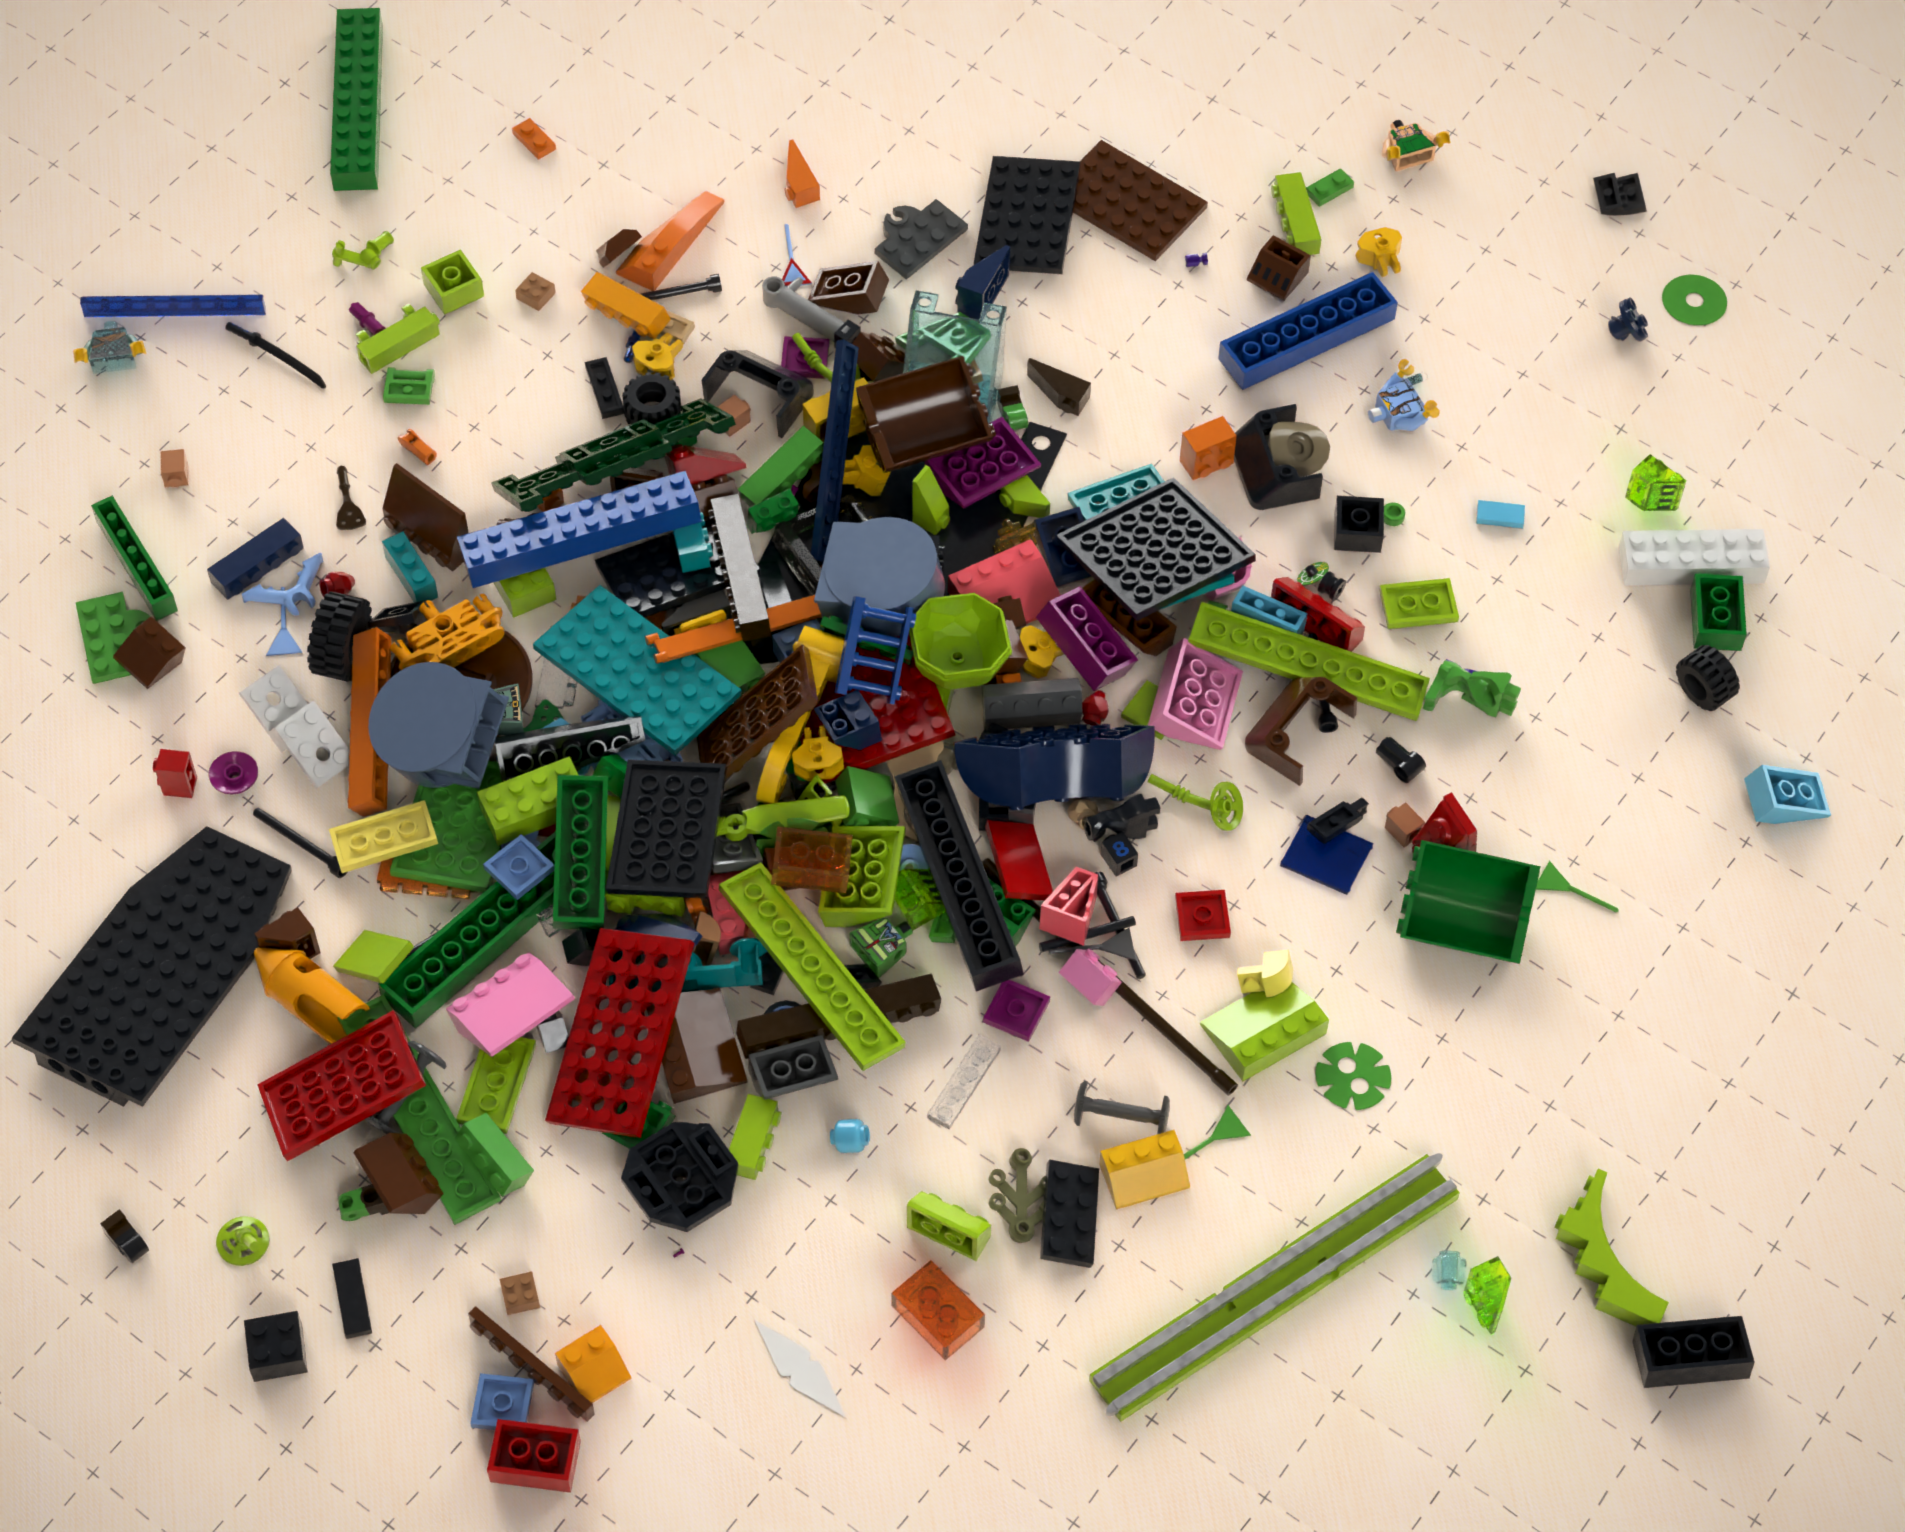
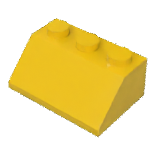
[1099,1130,1190,1210]

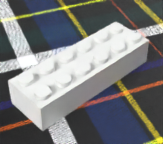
[1618,529,1770,586]

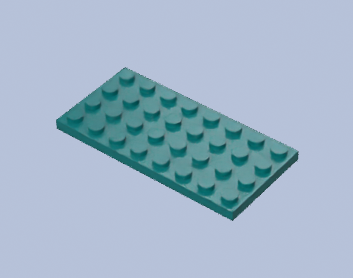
[533,585,742,756]

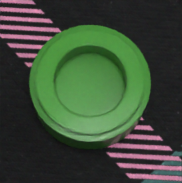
[1384,502,1406,526]

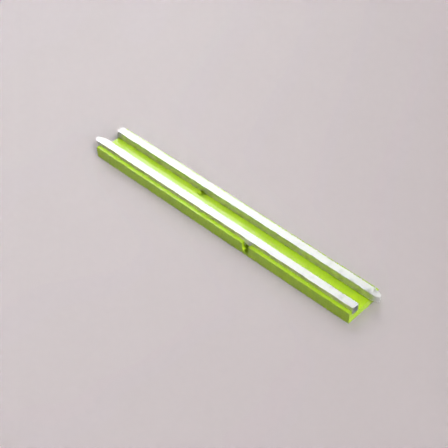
[1089,1153,1460,1422]

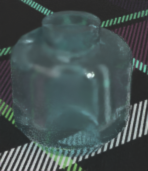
[1432,1250,1467,1290]

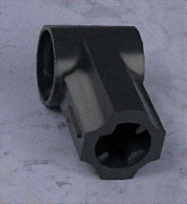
[1376,737,1426,783]

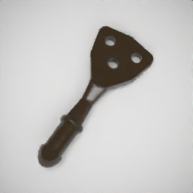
[336,465,366,530]

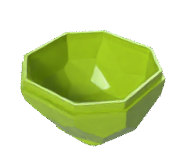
[909,593,1012,689]

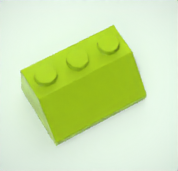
[907,1191,992,1261]

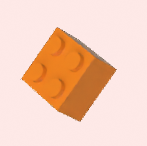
[1179,416,1237,480]

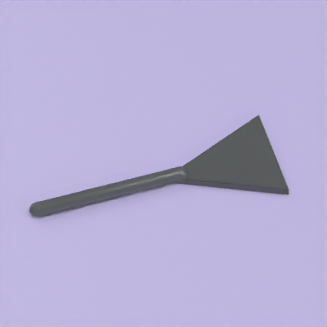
[1049,928,1136,961]

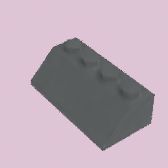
[982,678,1082,730]

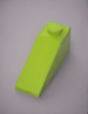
[913,465,950,535]

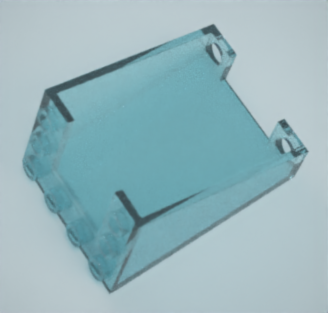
[903,290,1007,424]

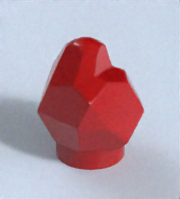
[319,572,355,597]
[1082,690,1109,726]

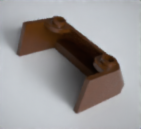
[1245,677,1357,786]

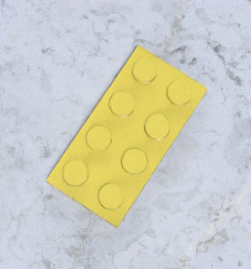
[329,800,438,873]

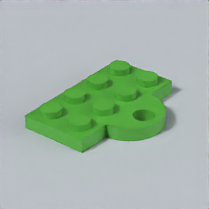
[75,591,151,684]

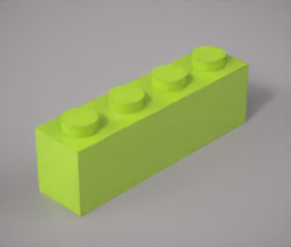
[1271,172,1322,255]

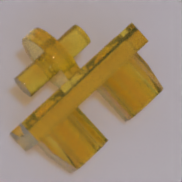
[992,519,1037,553]

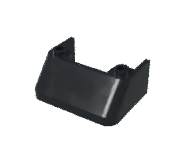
[701,350,814,438]
[1234,404,1323,510]

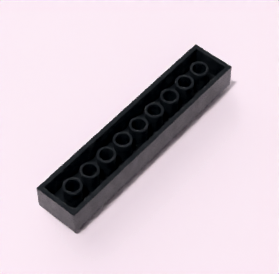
[894,760,1024,992]

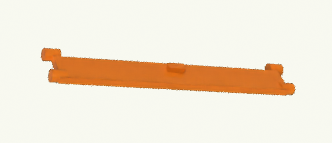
[645,595,822,664]

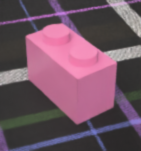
[1059,949,1122,1006]

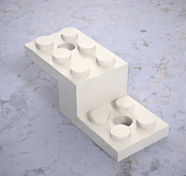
[238,665,350,789]

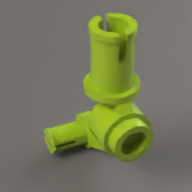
[332,231,394,270]

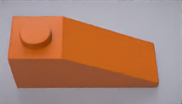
[784,139,820,208]

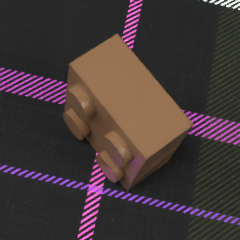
[515,272,556,311]
[500,1271,540,1315]

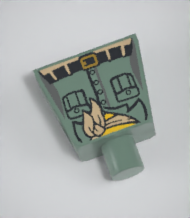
[493,684,524,735]

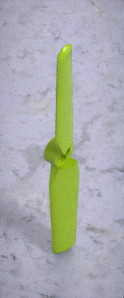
[717,795,850,841]

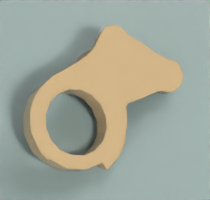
[887,741,944,843]

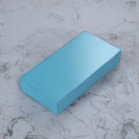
[1476,500,1525,529]

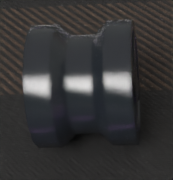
[1317,571,1346,601]

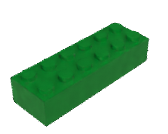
[553,775,608,930]

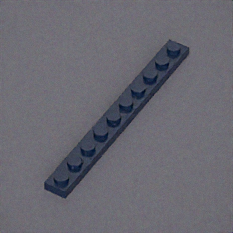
[810,339,859,565]

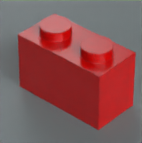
[153,749,197,798]

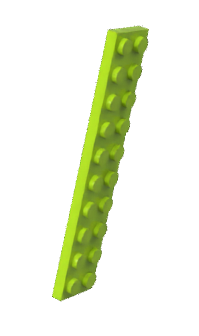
[1188,602,1430,721]
[719,862,906,1071]

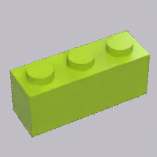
[729,1094,782,1180]

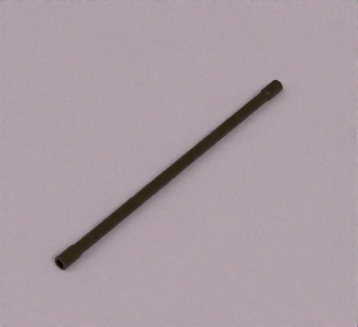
[982,858,1238,1096]

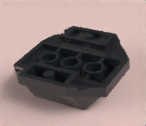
[621,1122,738,1232]

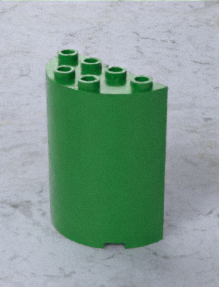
[1396,840,1541,964]

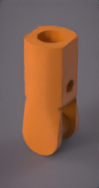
[398,429,437,465]

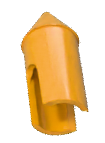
[254,947,370,1044]

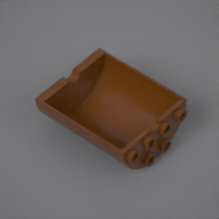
[856,356,996,473]

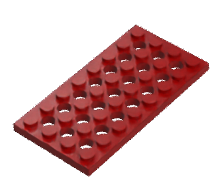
[545,928,695,1138]

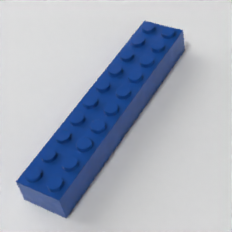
[457,471,702,588]

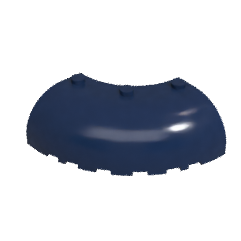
[955,724,1155,810]

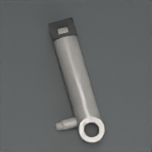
[762,276,861,348]

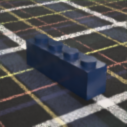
[207,517,304,600]

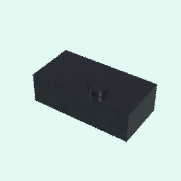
[1632,1316,1755,1388]

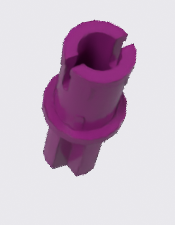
[349,302,386,336]

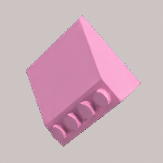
[1148,638,1243,750]
[446,952,575,1057]

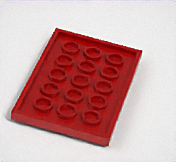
[257,1010,426,1162]

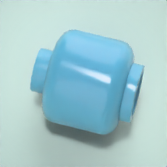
[830,1119,870,1153]

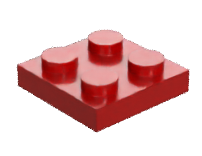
[1175,890,1231,941]

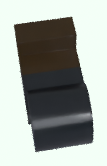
[100,1209,150,1263]

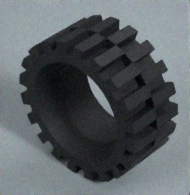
[307,591,372,682]

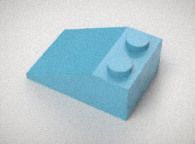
[1744,765,1831,824]

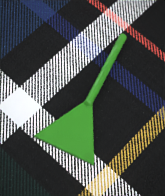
[1536,860,1619,912]
[1184,1105,1251,1159]

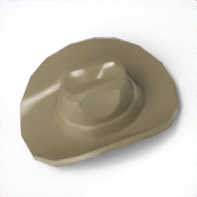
[1269,422,1330,477]

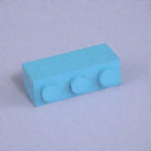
[1231,586,1308,635]

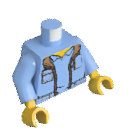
[1368,359,1440,431]

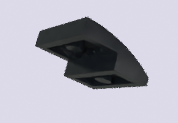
[1593,173,1647,216]

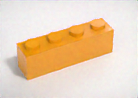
[581,272,671,339]

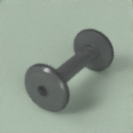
[365,1040,447,1134]
[1074,1081,1170,1134]

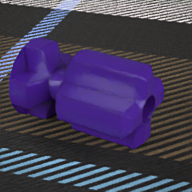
[1185,253,1208,267]

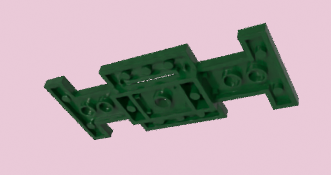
[491,398,736,512]

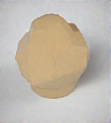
[1067,799,1098,830]

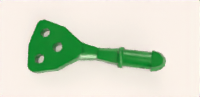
[523,699,564,732]

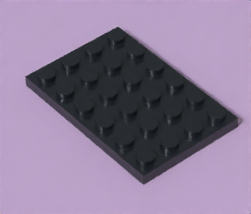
[974,156,1081,274]
[595,519,761,618]
[606,760,727,899]

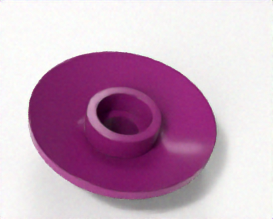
[209,751,258,794]

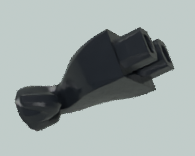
[1084,794,1161,842]

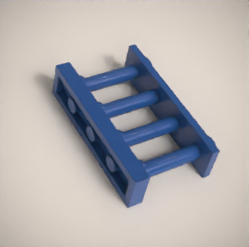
[834,596,916,704]

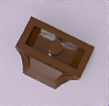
[596,229,642,268]

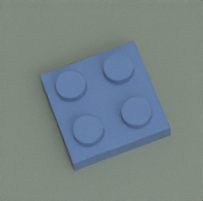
[483,834,555,900]
[470,1373,534,1430]

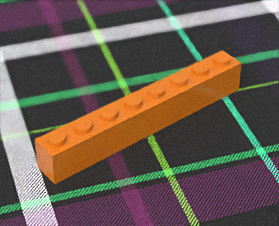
[348,627,391,817]

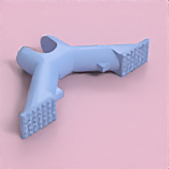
[242,553,323,616]

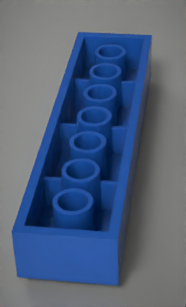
[1218,272,1398,390]

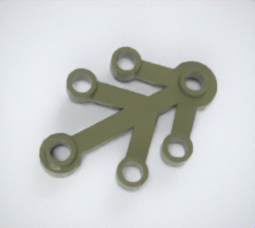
[988,1148,1046,1243]

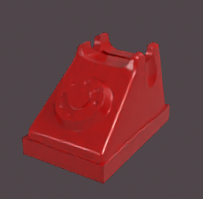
[1412,792,1477,853]

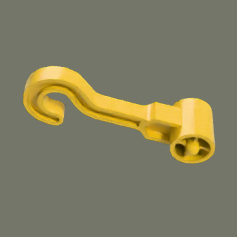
[756,626,845,804]

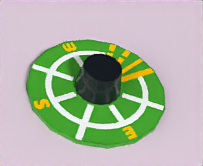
[1297,562,1329,586]

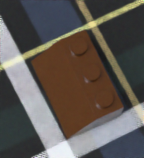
[353,1133,444,1214]

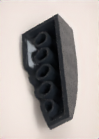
[494,716,645,782]

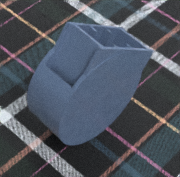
[814,517,945,637]
[368,662,509,789]

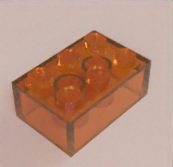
[771,826,852,893]
[891,1260,985,1361]

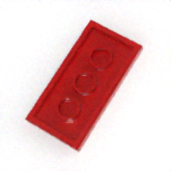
[985,820,1053,901]

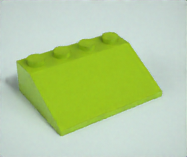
[818,826,906,927]
[1200,982,1329,1082]

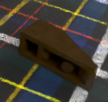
[1027,358,1091,416]

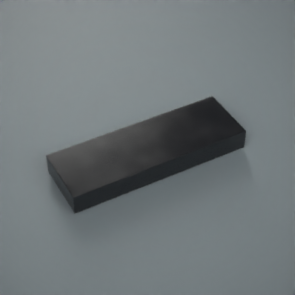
[584,357,624,419]
[332,1258,372,1339]

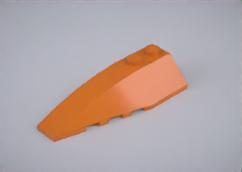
[616,191,725,291]

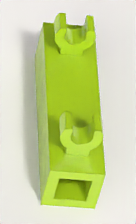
[356,304,440,374]

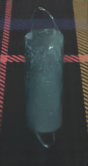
[1408,372,1428,385]

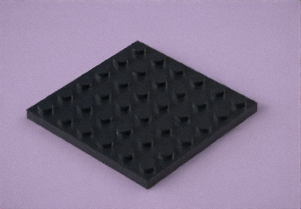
[1056,477,1256,621]

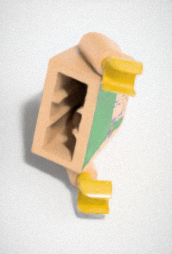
[1382,120,1451,171]

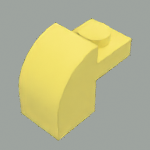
[1237,949,1293,997]

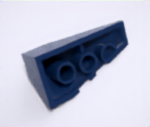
[614,913,703,949]

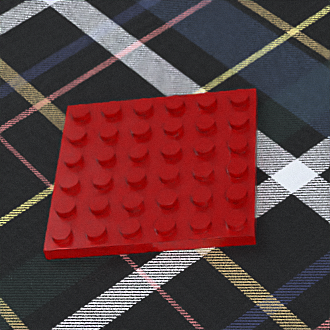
[800,634,956,786]

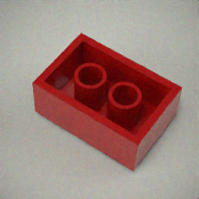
[487,1419,581,1493]

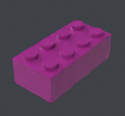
[1036,586,1138,691]

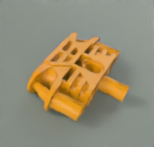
[390,594,505,670]

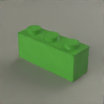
[455,1113,534,1197]

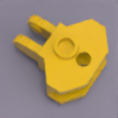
[1355,227,1402,277]
[632,332,684,380]
[843,445,891,496]
[1020,625,1065,679]
[792,725,844,781]

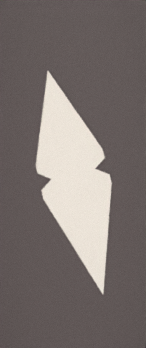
[754,1320,847,1418]

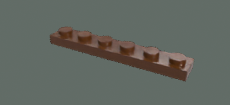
[468,1306,595,1422]

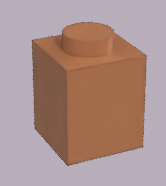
[717,395,751,437]
[161,449,188,487]
[1385,802,1425,848]

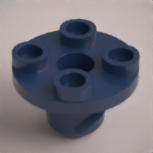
[1608,297,1648,342]

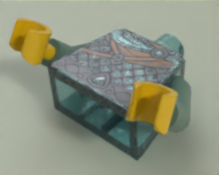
[73,321,146,374]

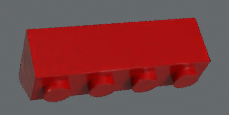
[1271,577,1365,652]

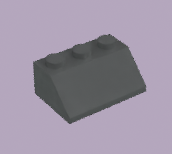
[748,1035,838,1100]

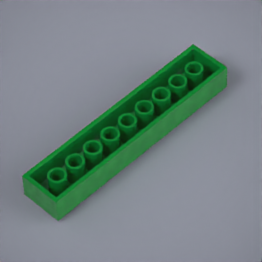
[330,8,383,191]
[378,831,556,1029]

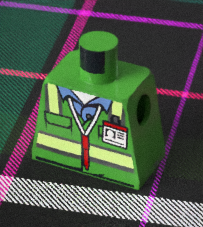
[849,918,913,978]

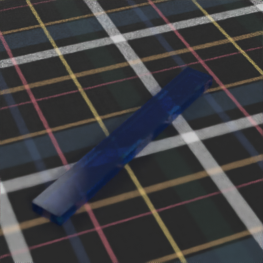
[80,294,266,317]

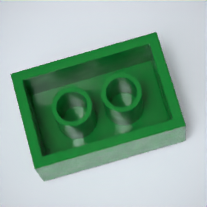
[1690,573,1747,651]

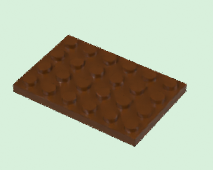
[1073,140,1208,262]
[697,644,818,781]

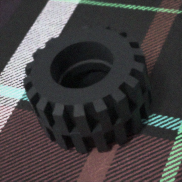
[622,372,682,425]
[1676,645,1740,711]

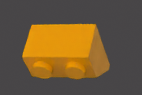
[555,1325,632,1403]

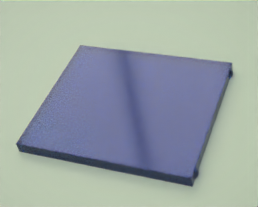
[1280,815,1374,895]

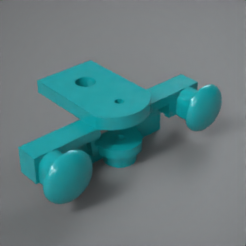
[609,938,767,992]

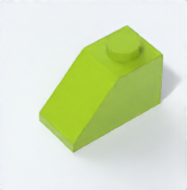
[999,475,1050,518]

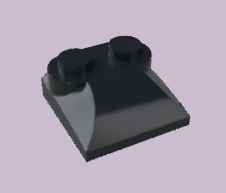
[368,600,429,637]

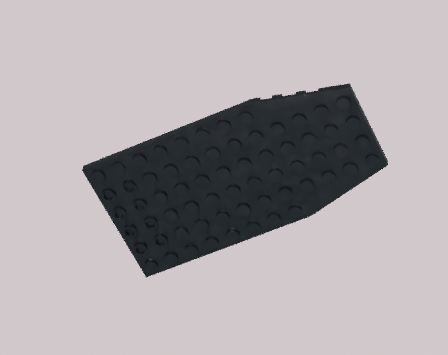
[12,826,292,1107]

